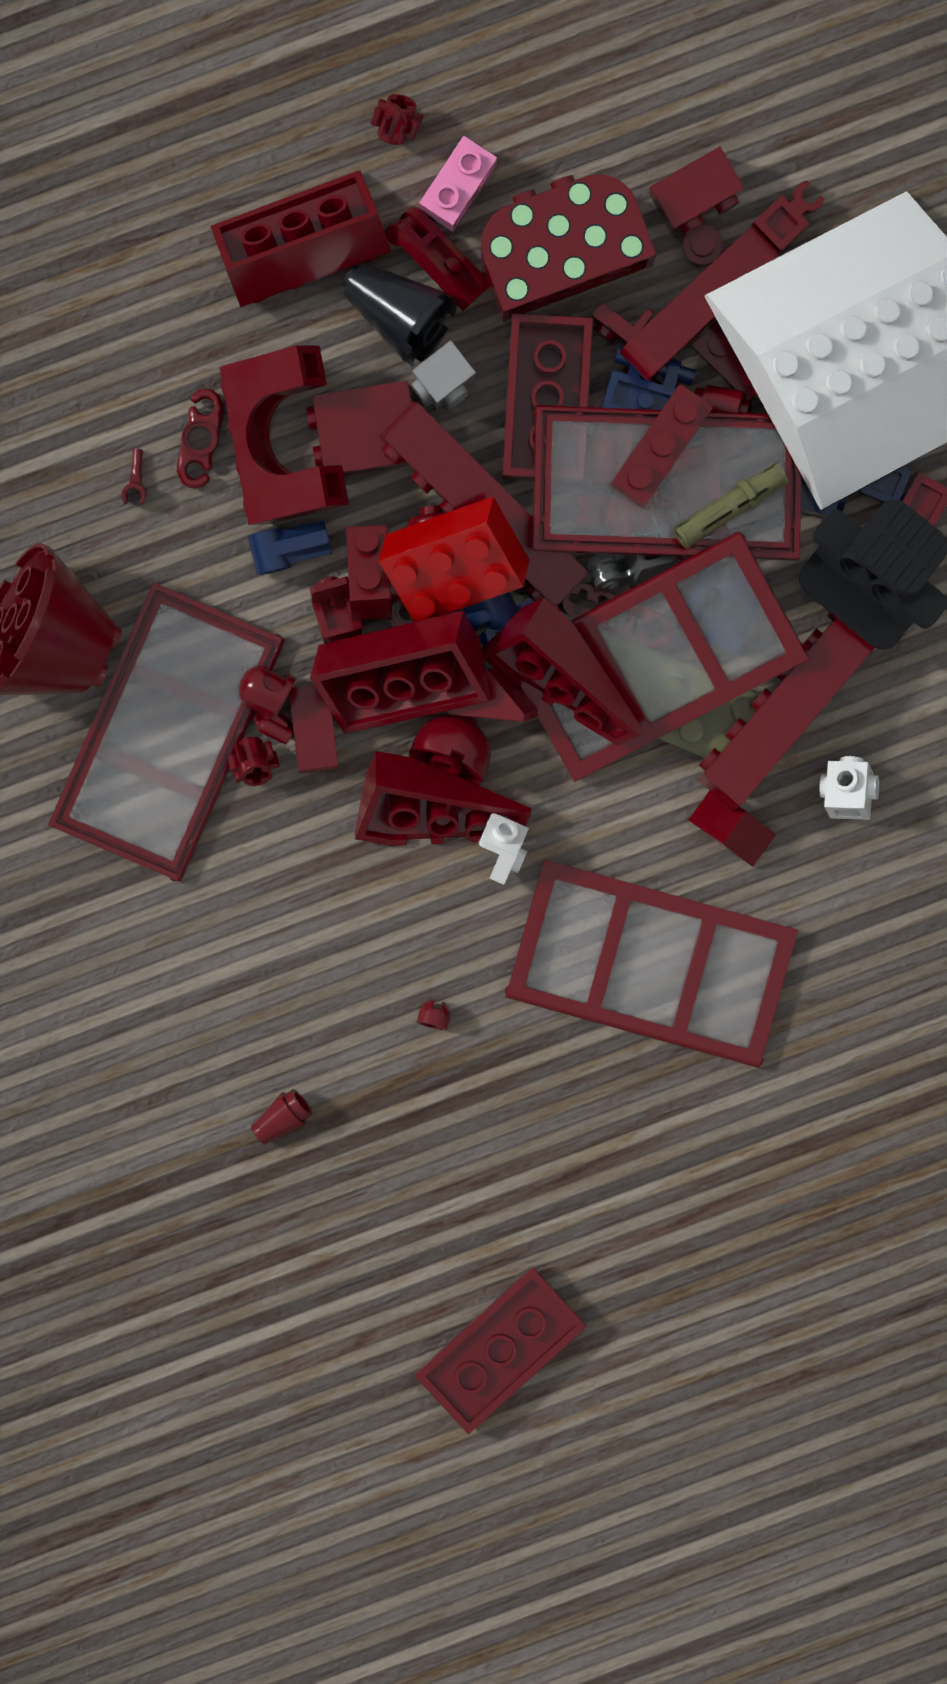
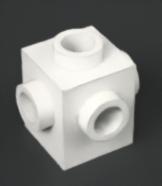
[820,756,879,820]

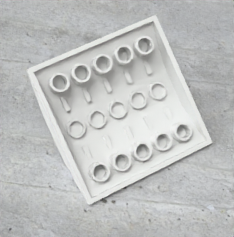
[704,191,947,510]

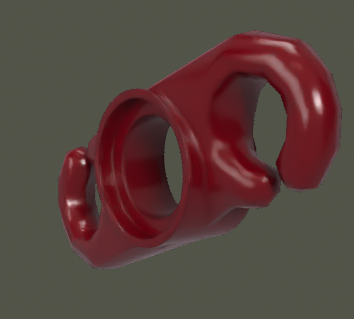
[176,388,224,489]

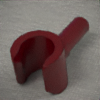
[121,449,147,505]

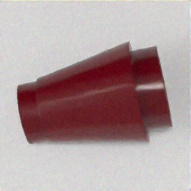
[251,1089,312,1145]

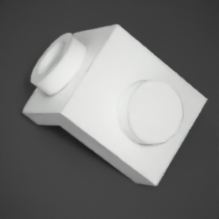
[479,813,529,885]

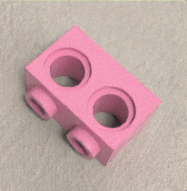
[419,136,497,233]

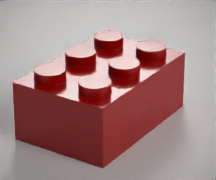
[378,496,530,622]

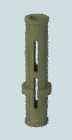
[672,462,789,549]

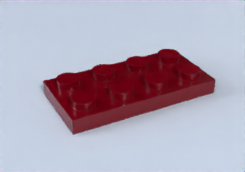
[414,1266,587,1435]

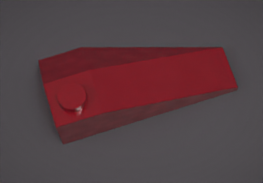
[482,597,643,745]
[355,751,531,846]

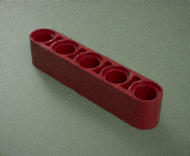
[619,225,781,382]

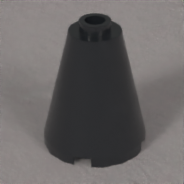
[343,263,457,366]

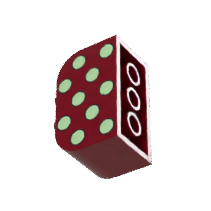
[481,174,656,322]

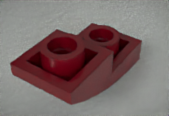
[289,685,339,774]

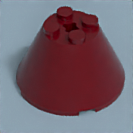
[0,543,122,696]

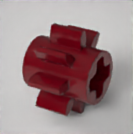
[370,94,423,145]
[227,737,280,786]

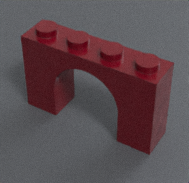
[219,345,349,525]

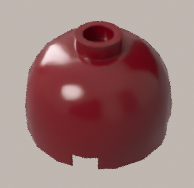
[408,715,491,785]

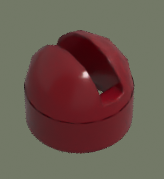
[416,999,451,1031]

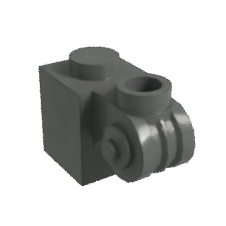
[586,525,678,592]

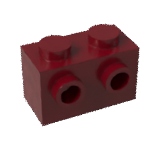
[648,146,744,235]
[346,525,399,621]

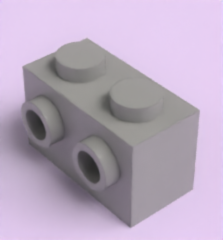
[411,340,476,411]

